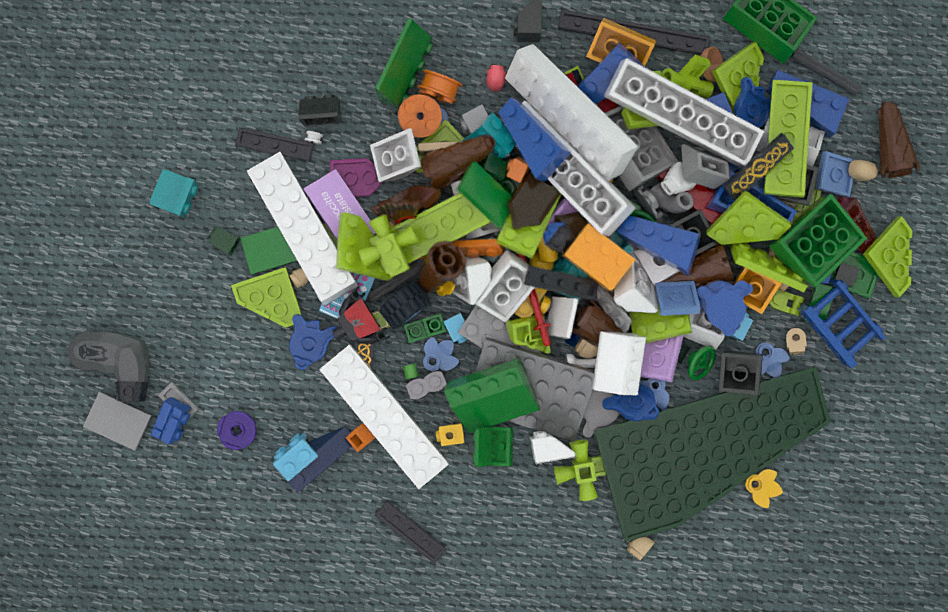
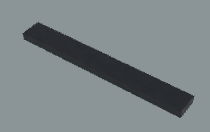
[558,9,710,55]

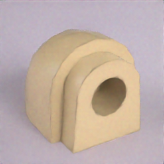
[848,160,878,181]
[786,328,807,355]
[574,337,599,359]
[627,536,655,561]

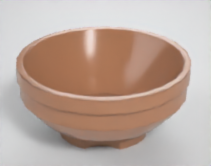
[701,46,723,82]

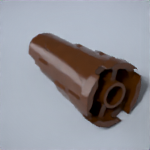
[878,101,921,178]
[421,134,495,190]
[417,241,466,293]
[663,244,734,288]
[571,299,628,344]

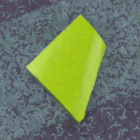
[506,315,550,354]

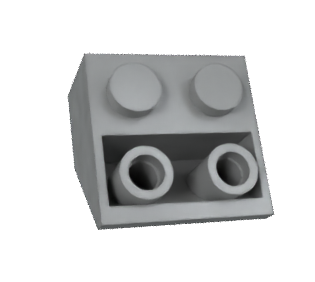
[681,144,730,189]

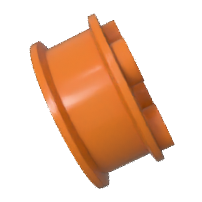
[417,69,463,104]
[398,94,442,138]

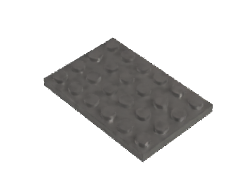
[475,337,595,441]

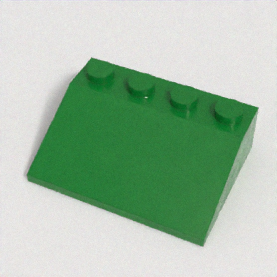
[723,0,817,64]
[375,18,433,109]
[769,194,867,288]
[444,358,540,433]

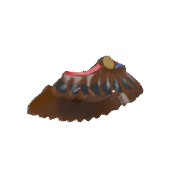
[370,185,440,229]

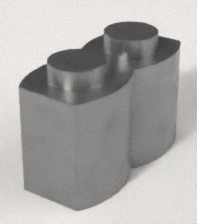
[406,371,447,399]

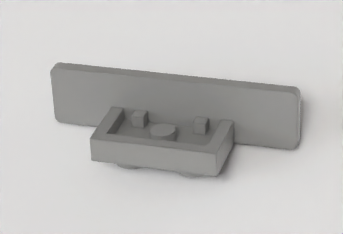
[589,277,631,333]

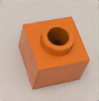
[507,156,530,183]
[346,423,376,453]

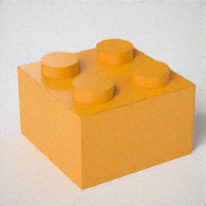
[732,267,781,314]

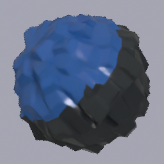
[543,222,575,253]

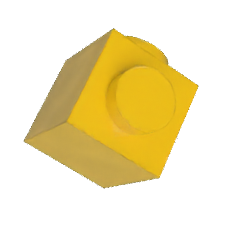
[436,423,464,446]

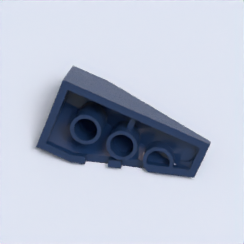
[285,426,352,493]

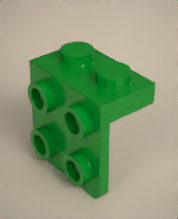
[473,427,513,467]

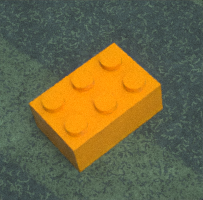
[586,18,656,66]
[562,223,636,291]

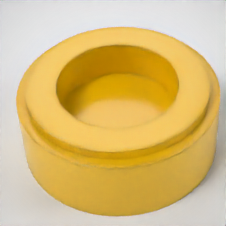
[539,295,551,315]

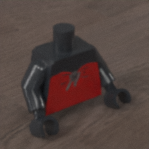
[332,286,390,344]

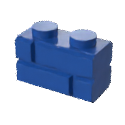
[151,397,191,445]

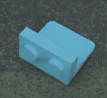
[273,433,318,482]

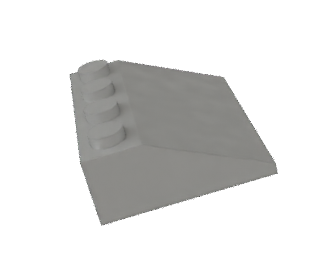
[604,106,678,192]

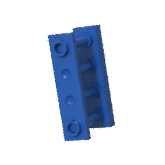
[798,279,886,369]

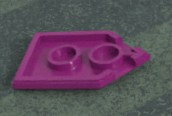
[330,158,383,197]

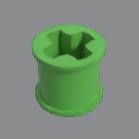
[402,363,420,380]

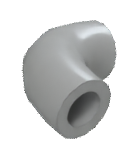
[649,182,693,214]

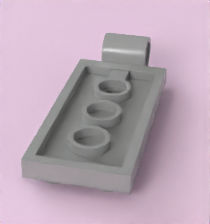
[458,305,544,355]

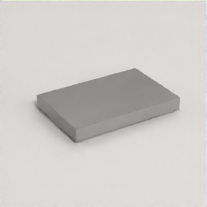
[83,392,153,451]

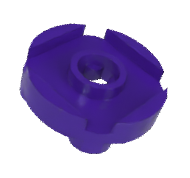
[217,411,257,450]

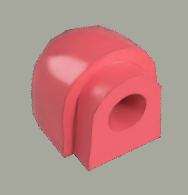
[486,65,506,92]

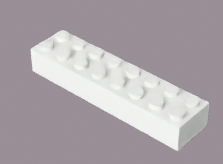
[505,44,638,181]
[604,58,764,168]
[504,101,636,236]
[247,152,358,305]
[319,344,449,489]

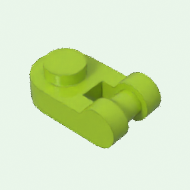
[769,290,805,317]

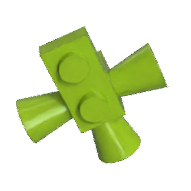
[660,55,714,99]
[359,215,421,277]
[553,439,606,501]

